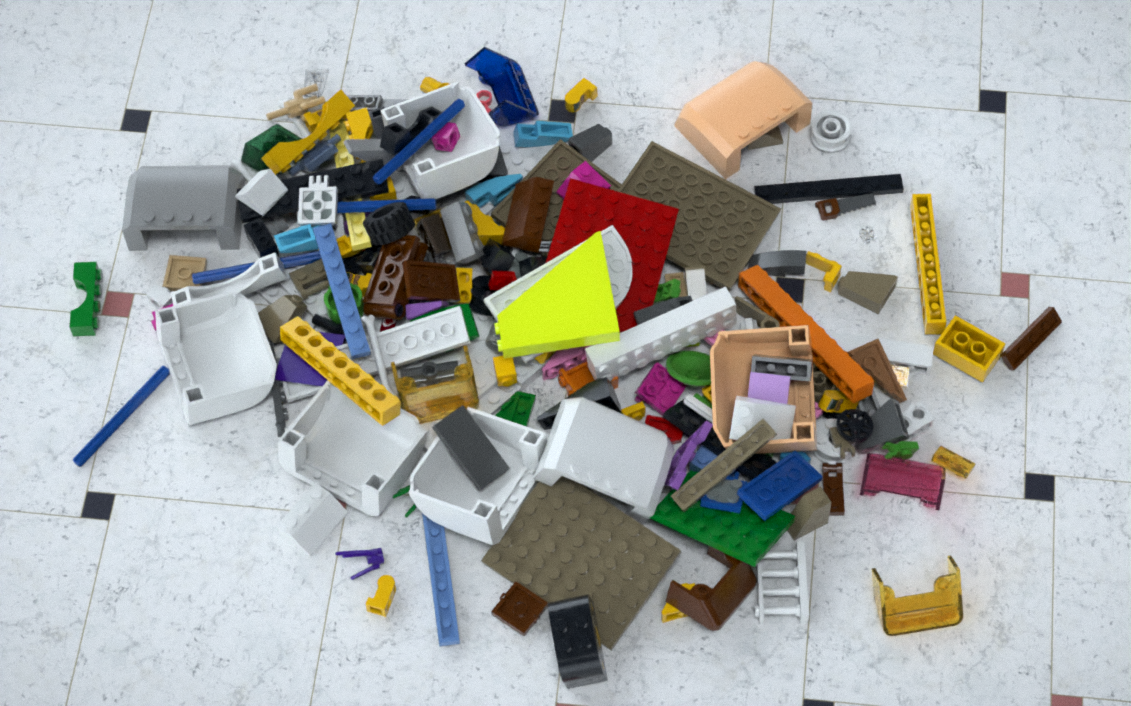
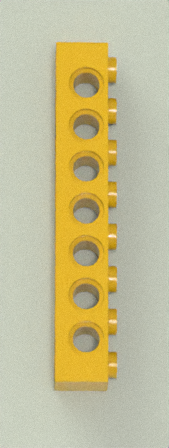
[910,194,947,335]
[280,316,401,426]

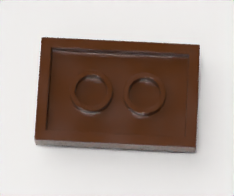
[402,260,460,303]

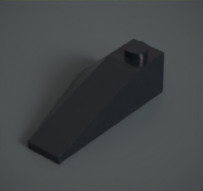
[537,377,621,430]

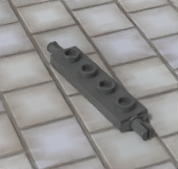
[269,344,289,437]

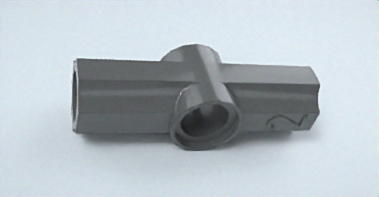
[400,360,460,387]

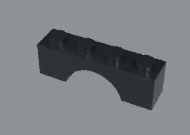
[380,106,442,155]

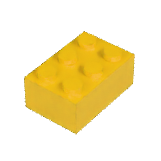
[933,315,1005,383]

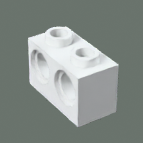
[898,401,935,443]

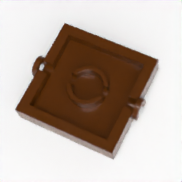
[491,581,548,636]

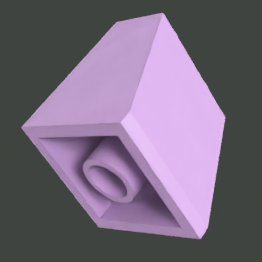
[748,372,790,404]

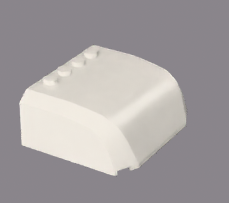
[381,82,500,199]
[155,290,277,425]
[278,381,427,516]
[533,397,674,525]
[409,407,547,545]

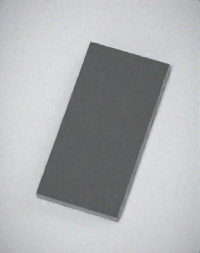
[432,405,510,491]

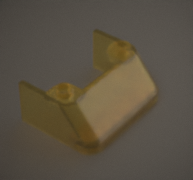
[391,346,479,424]
[871,555,963,636]

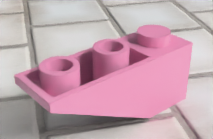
[542,345,592,380]

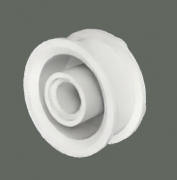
[810,110,852,153]
[813,419,856,465]

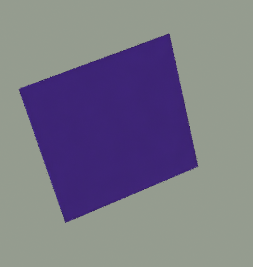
[274,332,345,386]

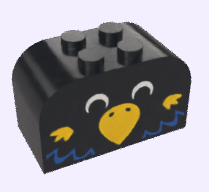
[548,594,608,689]

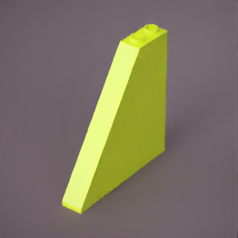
[494,231,620,358]

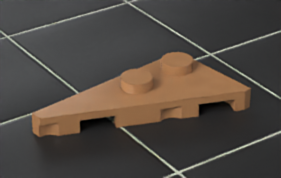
[847,338,907,403]

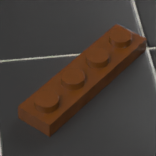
[1001,307,1062,370]

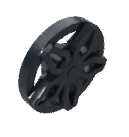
[836,409,874,443]

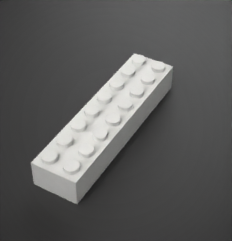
[585,287,737,381]

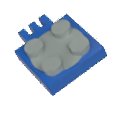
[701,472,747,513]

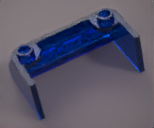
[464,46,539,127]

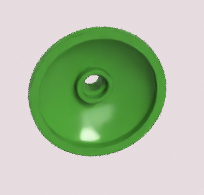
[666,351,711,387]

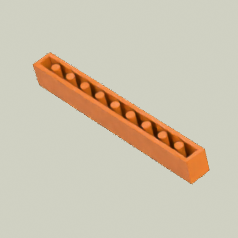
[738,265,874,404]

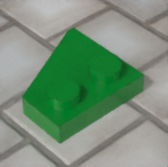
[495,391,536,427]

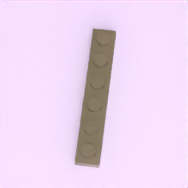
[671,418,777,512]

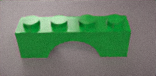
[69,262,103,337]

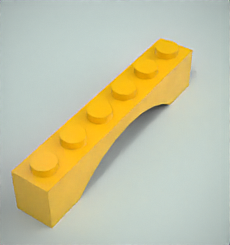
[261,89,355,175]
[344,107,397,201]

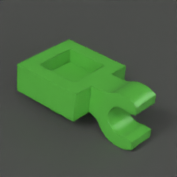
[882,441,919,459]

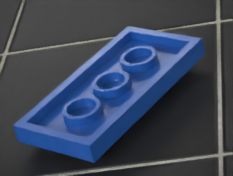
[737,450,823,521]

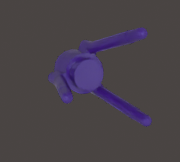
[335,548,384,580]

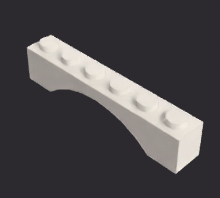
[171,253,287,306]

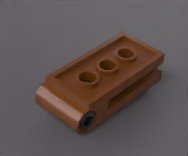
[363,235,428,320]

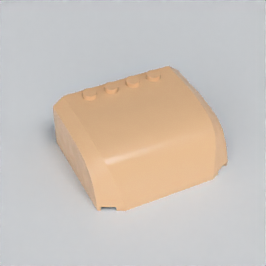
[674,61,812,179]
[710,325,817,454]

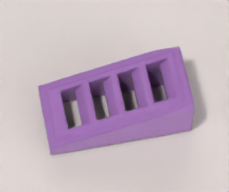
[406,301,448,320]

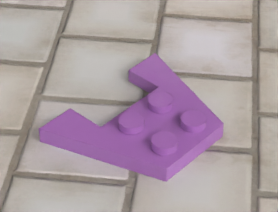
[664,420,713,491]

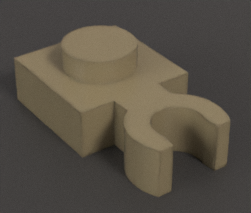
[829,425,856,459]

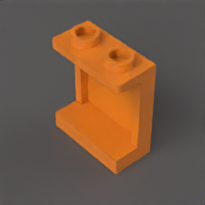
[558,362,619,396]

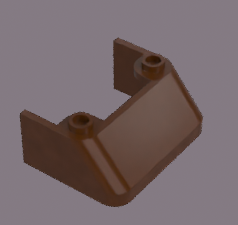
[665,546,757,631]

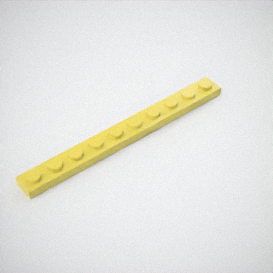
[329,119,372,251]

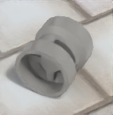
[264,216,289,239]

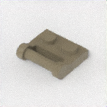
[289,259,330,301]

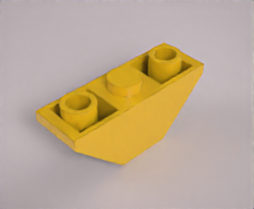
[465,200,505,245]

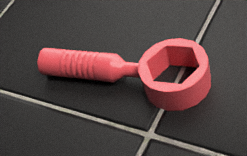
[476,90,496,125]

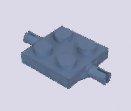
[288,134,341,176]

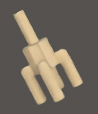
[266,84,326,122]

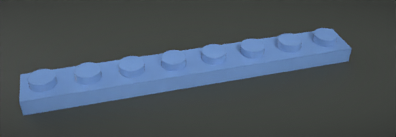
[313,223,371,360]
[422,513,460,646]

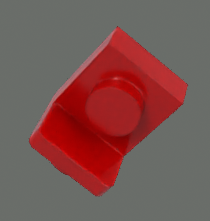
[488,271,517,290]

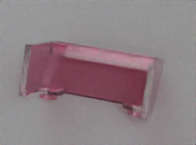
[860,453,946,510]

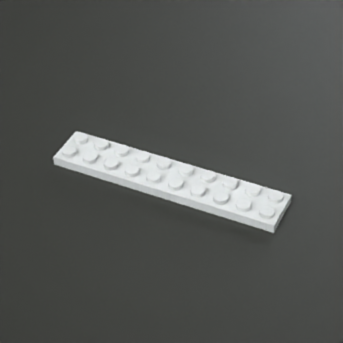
[283,306,471,403]

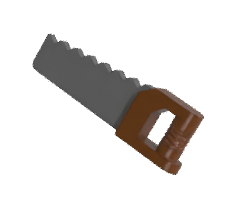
[815,194,876,221]

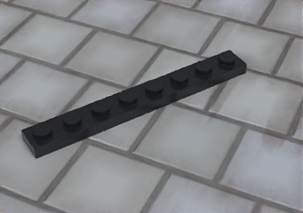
[754,174,904,204]

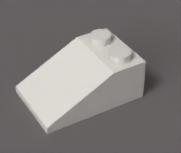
[729,396,796,440]

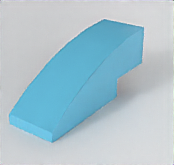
[513,121,573,147]
[465,174,523,208]
[274,224,323,253]

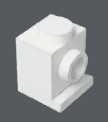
[146,284,174,310]

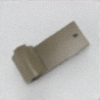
[735,296,780,328]

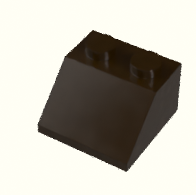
[416,214,452,259]

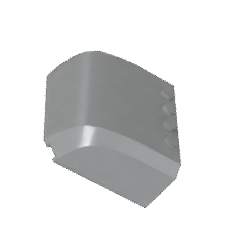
[122,165,246,251]

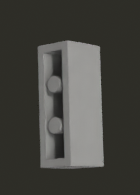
[440,201,484,264]
[751,354,813,381]

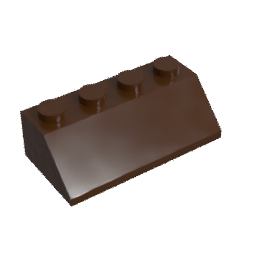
[501,177,554,253]

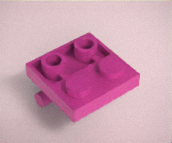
[635,362,687,416]

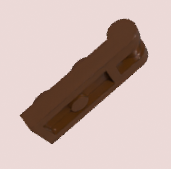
[822,463,845,516]

